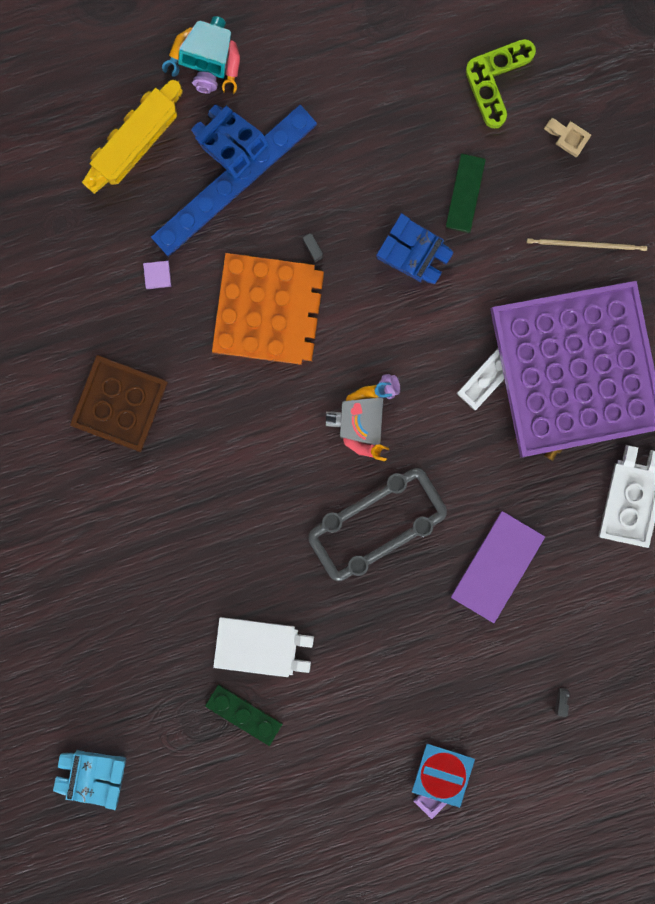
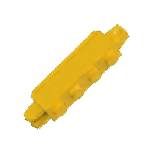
[82,80,183,194]

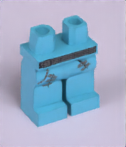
[53,750,126,810]

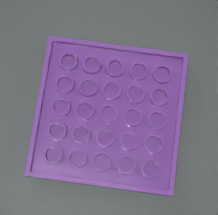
[490,281,655,458]

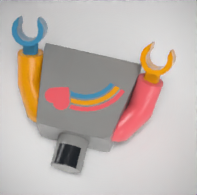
[326,382,392,461]

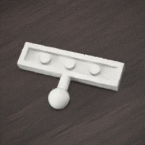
[456,348,504,410]

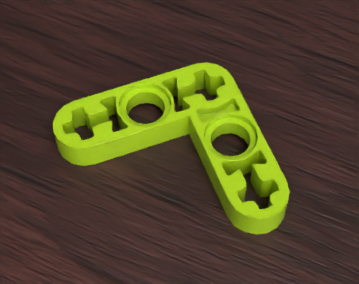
[466,39,536,129]

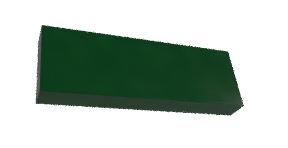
[445,154,486,233]

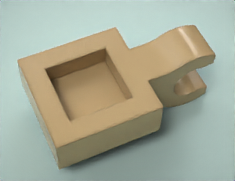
[544,118,591,157]

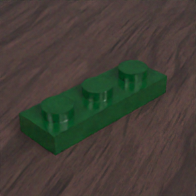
[205,684,283,746]

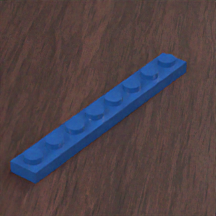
[151,105,317,257]

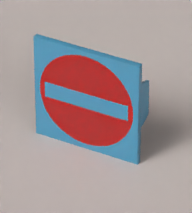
[412,744,475,808]

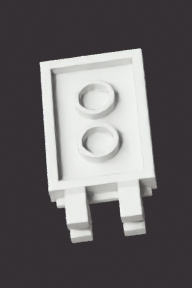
[598,445,655,548]
[213,617,314,677]

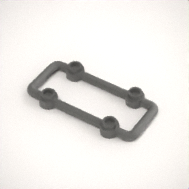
[308,468,447,581]

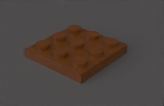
[70,355,168,452]

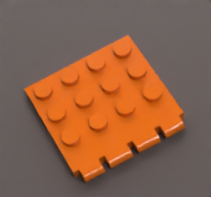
[212,253,324,365]

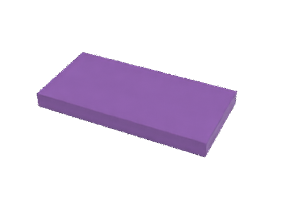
[451,511,545,623]

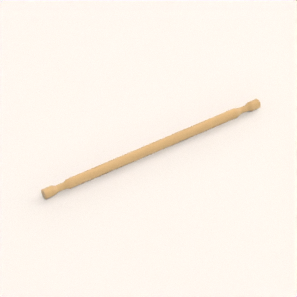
[527,238,647,251]

